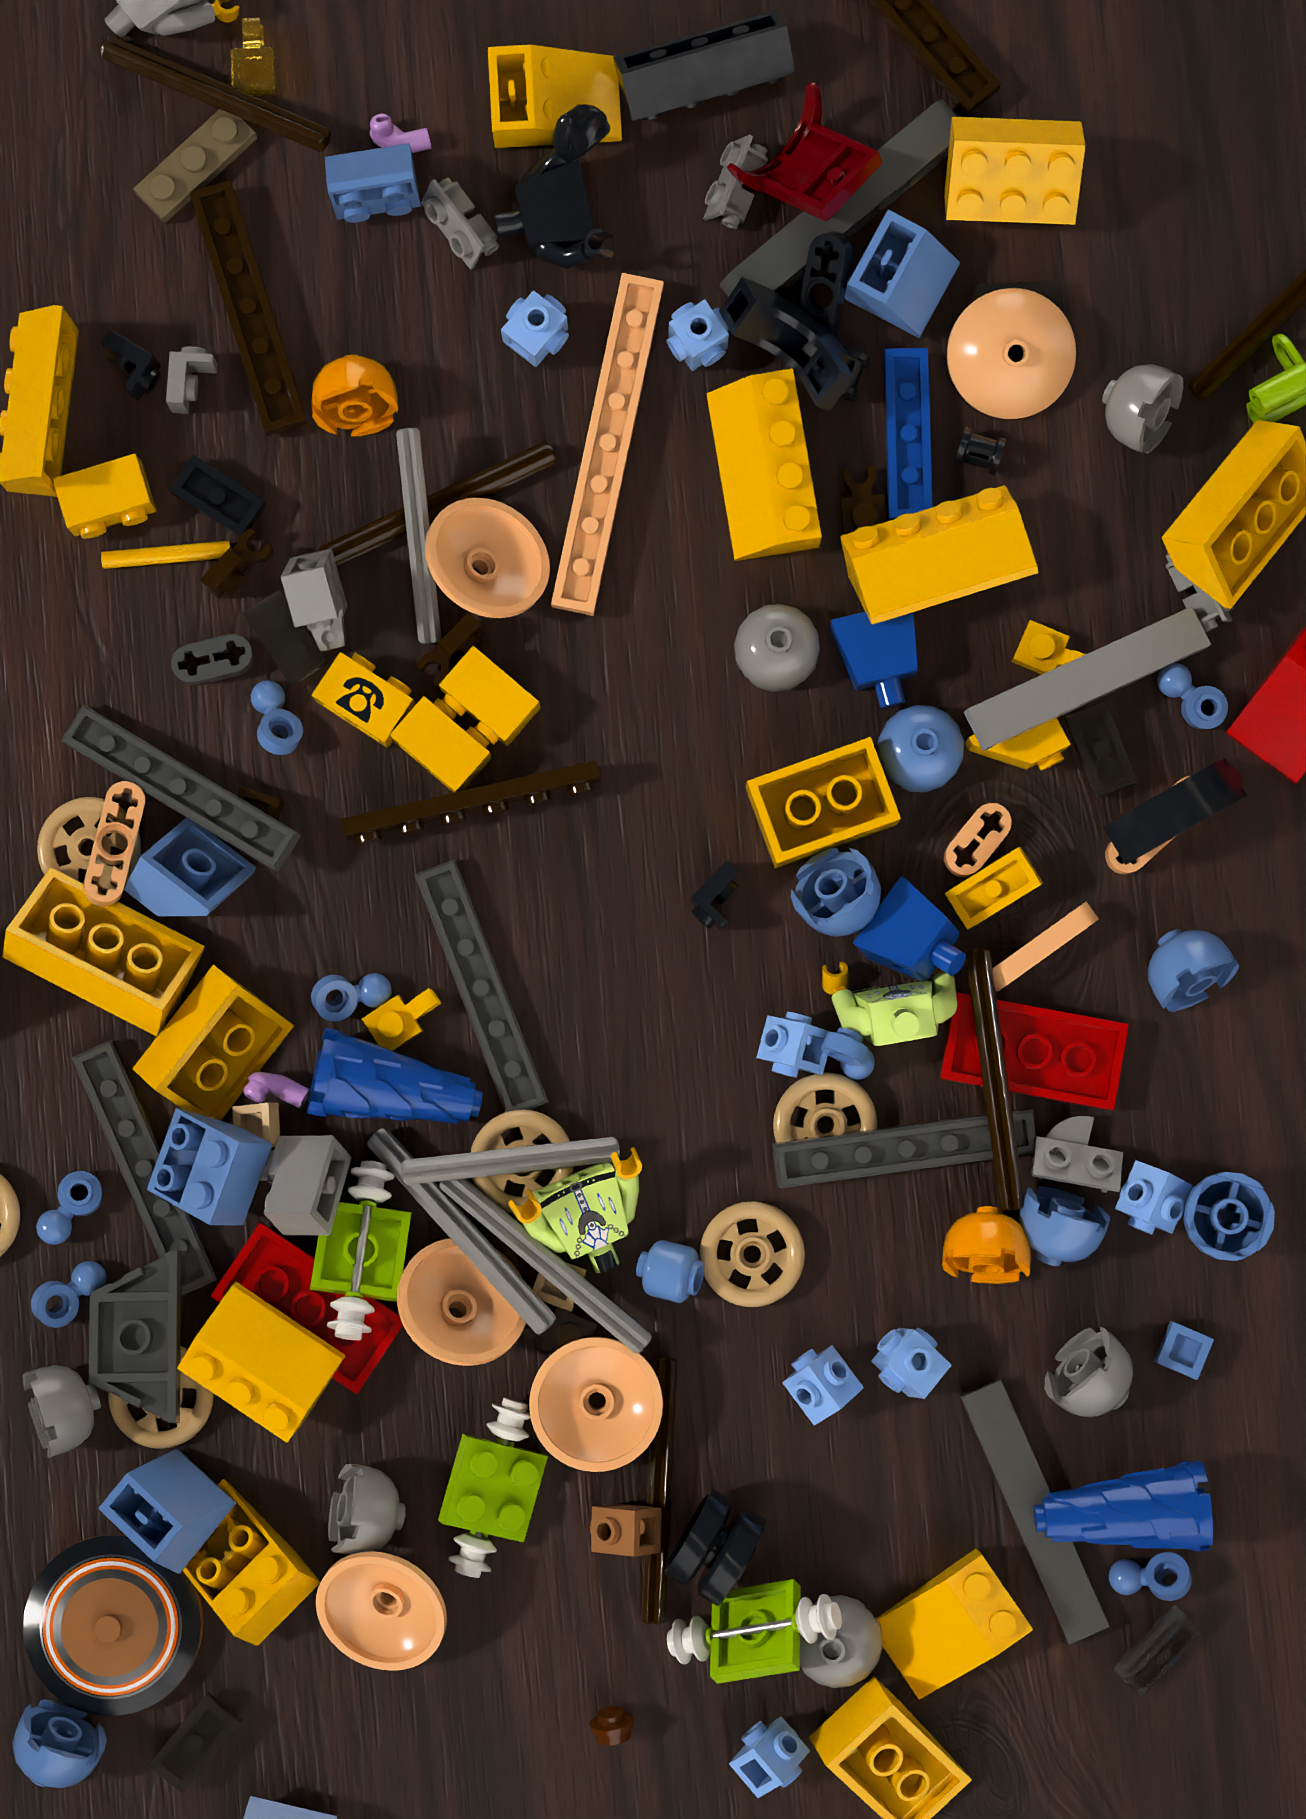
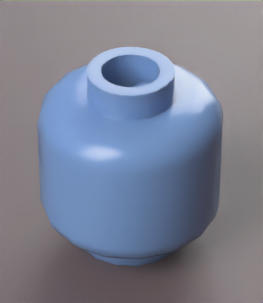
[636,1240,704,1303]

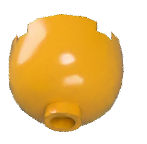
[311,355,398,437]
[942,1206,1031,1284]

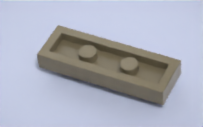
[133,109,257,224]

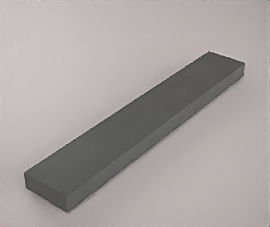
[61,704,301,872]
[414,859,549,1112]
[71,1040,219,1296]
[772,1108,1036,1188]
[959,1379,1110,1645]

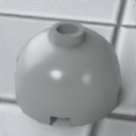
[1102,364,1184,454]
[734,604,820,692]
[1044,1327,1133,1418]
[23,1365,101,1458]
[328,1464,405,1555]
[800,1595,883,1688]

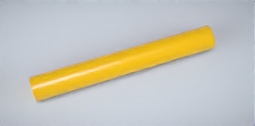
[101,540,232,569]

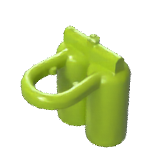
[1246,334,1306,423]

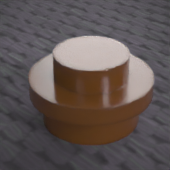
[589,1706,634,1746]

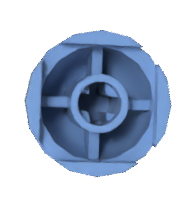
[877,705,964,792]
[790,848,881,937]
[1147,929,1239,1012]
[1183,1172,1275,1261]
[1019,1186,1110,1266]
[12,1699,107,1788]

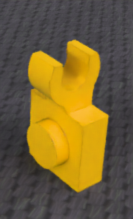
[1012,620,1086,675]
[362,988,442,1052]

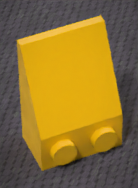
[876,1548,1033,1700]
[809,1676,972,1819]

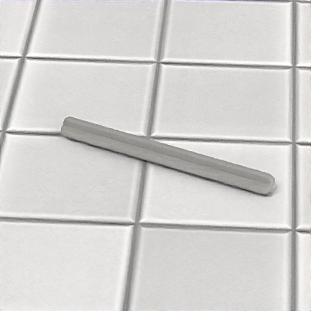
[367,1127,556,1334]
[439,1178,652,1354]

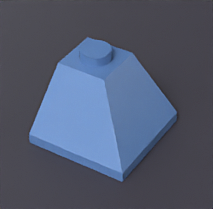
[124,817,256,916]

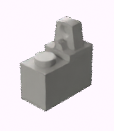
[281,548,348,651]
[260,1135,352,1235]

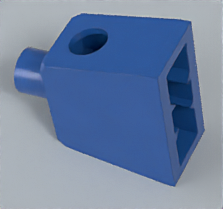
[829,612,918,709]
[853,876,966,982]

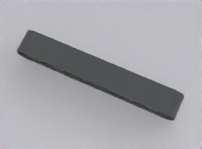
[719,99,958,297]

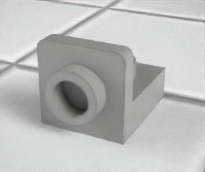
[166,346,218,414]

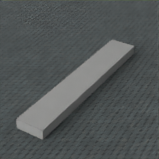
[964,606,1211,751]

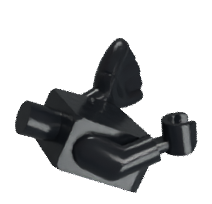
[494,104,614,269]

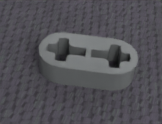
[171,634,255,686]

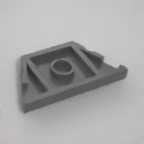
[89,1250,182,1423]

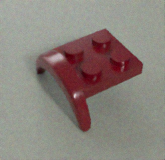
[727,82,883,222]

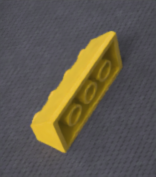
[0,305,79,497]
[707,368,822,561]
[1161,420,1306,609]
[840,485,1038,625]
[2,867,205,1037]

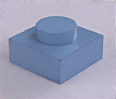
[1154,1321,1214,1380]

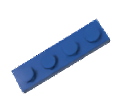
[884,348,933,521]

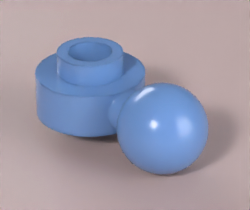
[1157,663,1228,730]
[251,680,303,755]
[311,973,392,1022]
[821,1027,875,1080]
[36,1171,103,1245]
[31,1261,107,1328]
[1108,1552,1192,1601]

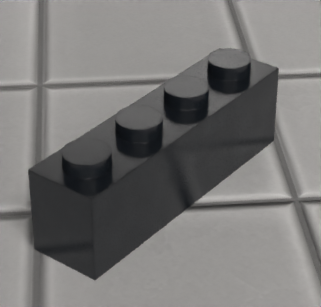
[613,9,796,121]

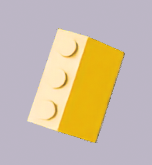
[132,965,294,1121]
[177,1282,346,1443]

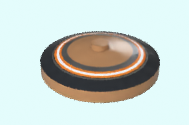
[23,1533,204,1716]

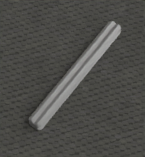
[396,428,441,644]
[401,1137,620,1185]

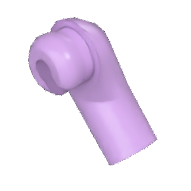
[370,114,432,153]
[244,1071,310,1109]

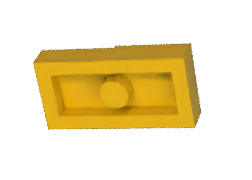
[945,847,1043,930]

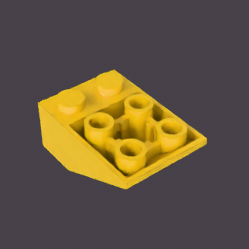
[488,45,622,148]
[183,1479,320,1646]

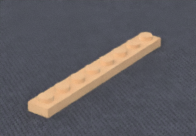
[551,273,664,616]

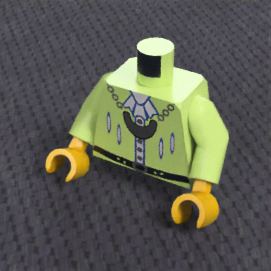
[822,961,957,1046]
[508,1147,642,1273]

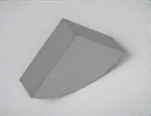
[1044,1116,1094,1146]

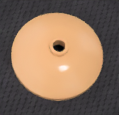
[947,288,1076,419]
[425,498,550,618]
[397,1238,526,1366]
[529,1337,663,1472]
[316,1551,447,1671]

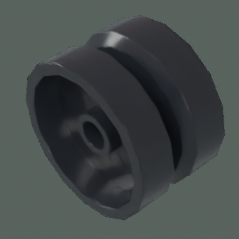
[663,1488,766,1606]

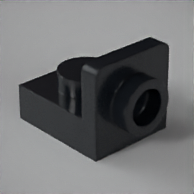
[101,329,161,401]
[690,860,740,930]

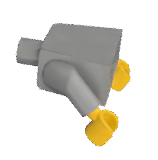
[104,0,240,38]

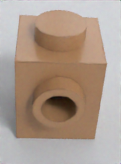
[590,1503,661,1557]

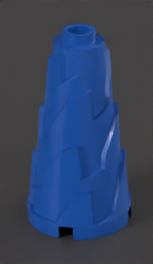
[307,1027,483,1125]
[1033,1460,1213,1551]

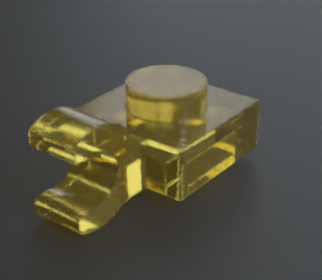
[230,18,276,95]

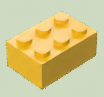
[944,117,1085,225]
[745,737,901,868]

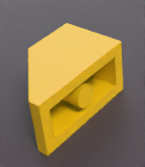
[965,718,1071,771]

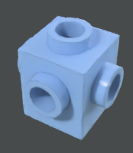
[501,290,569,367]
[666,299,729,371]
[756,1011,830,1078]
[1115,1160,1193,1235]
[871,1328,952,1399]
[782,1345,864,1425]
[729,1716,810,1798]

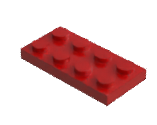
[939,992,1129,1111]
[211,1222,403,1395]

